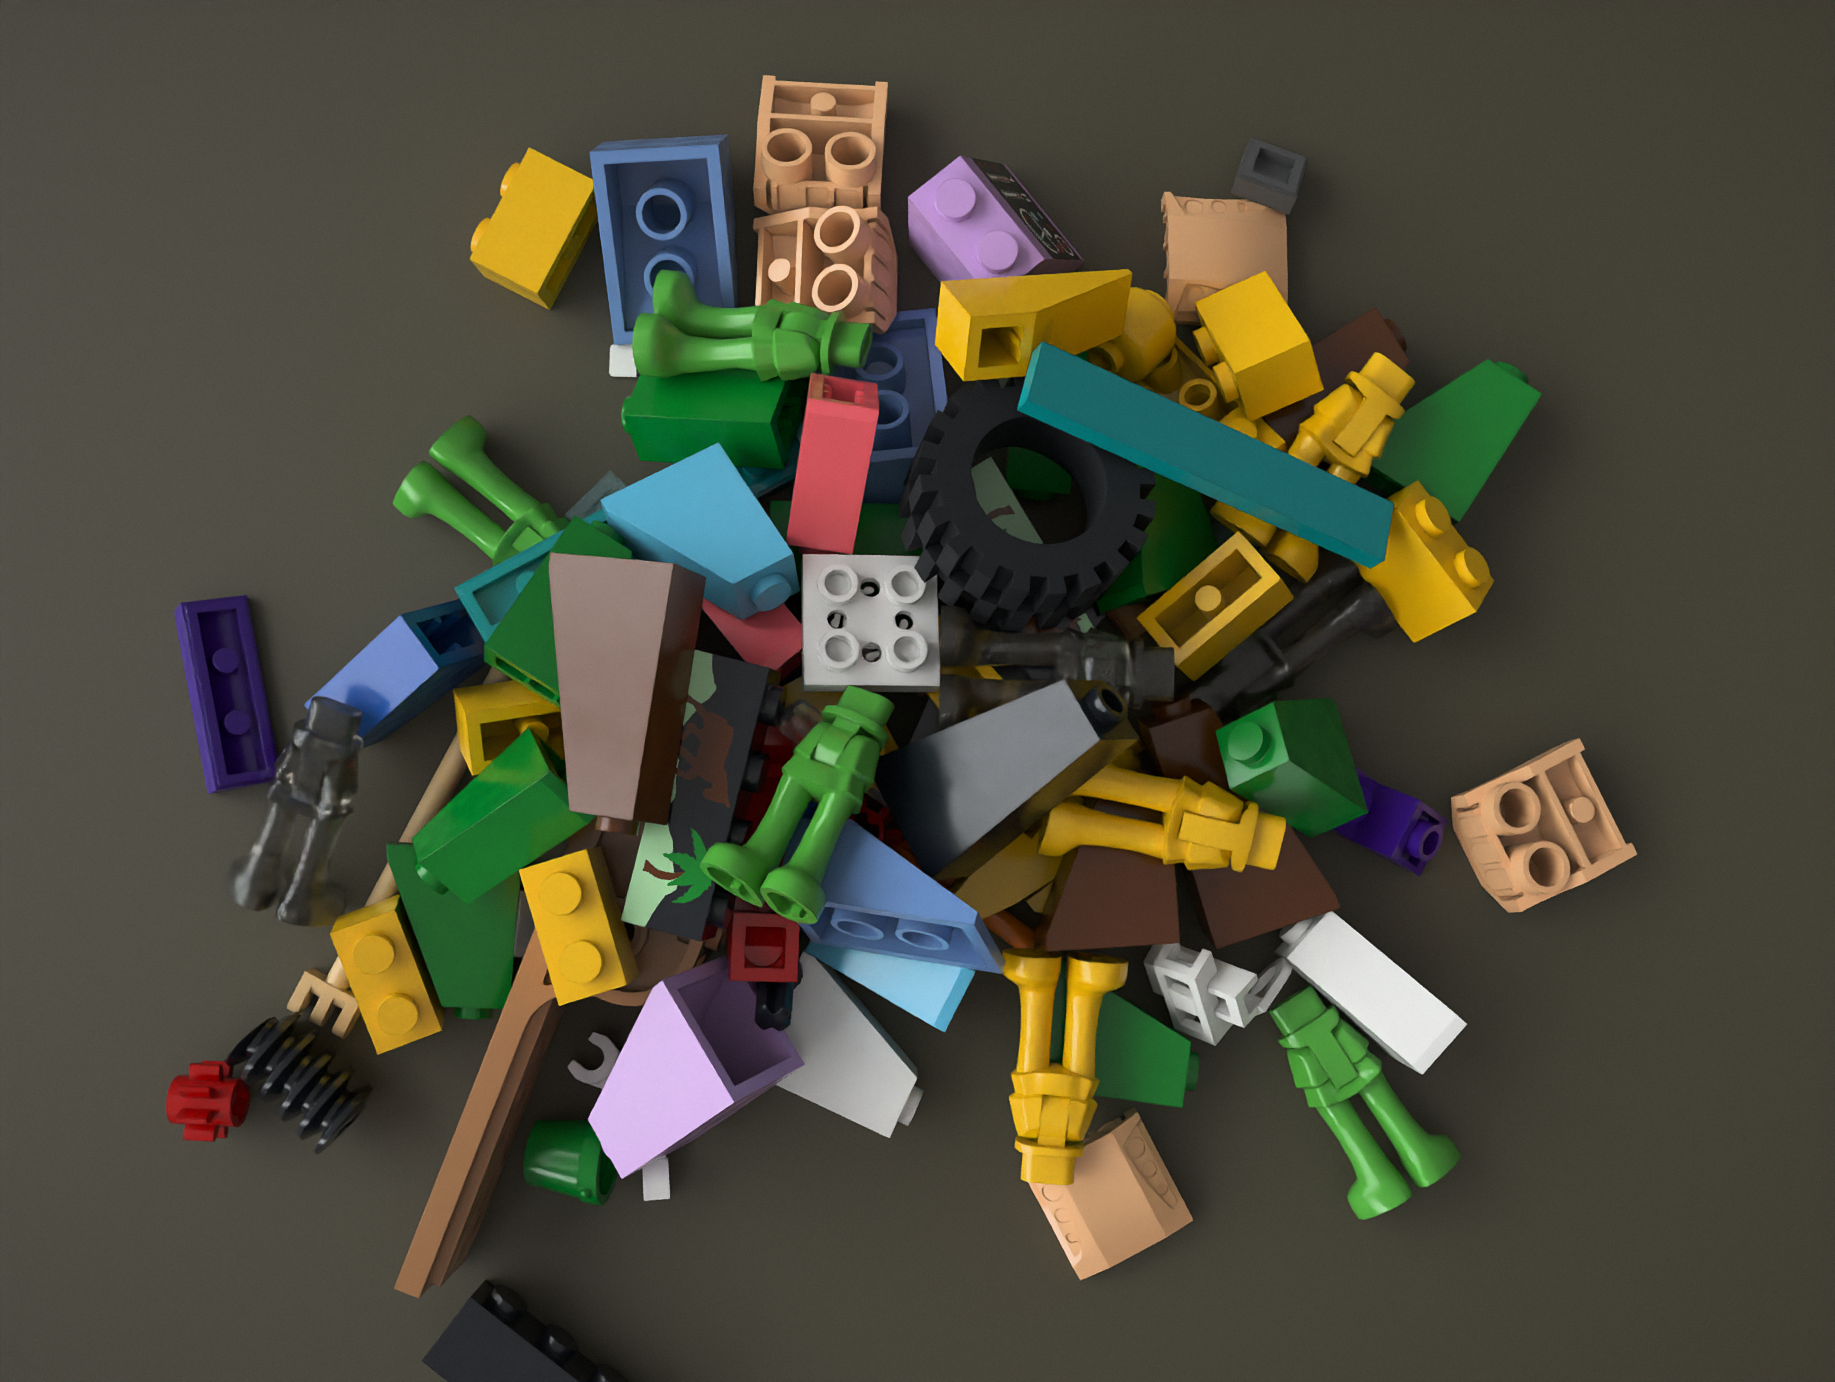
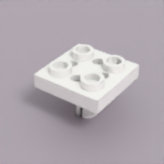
[801,554,940,692]

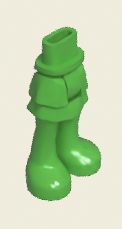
[632,270,873,382]
[393,415,570,567]
[699,685,895,924]
[1268,984,1462,1220]

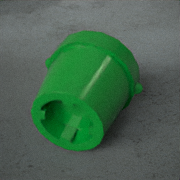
[523,1119,618,1206]

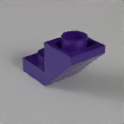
[1329,767,1448,877]

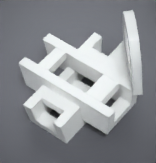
[1144,943,1293,1046]

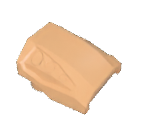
[753,75,888,215]
[1161,192,1288,326]
[753,206,898,334]
[1451,738,1637,913]
[1028,1107,1193,1280]

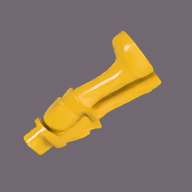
[1209,352,1415,583]
[1037,763,1286,873]
[1002,948,1128,1185]

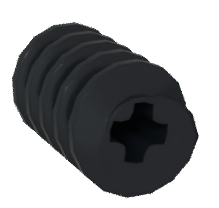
[225,1011,373,1155]

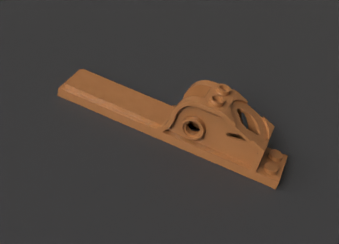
[394,816,727,1299]

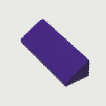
[174,595,281,794]

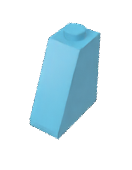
[600,443,800,620]
[801,929,976,1032]

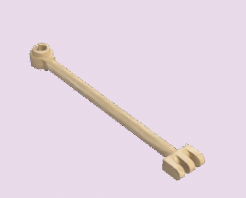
[287,667,513,1039]

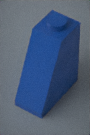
[304,599,488,756]

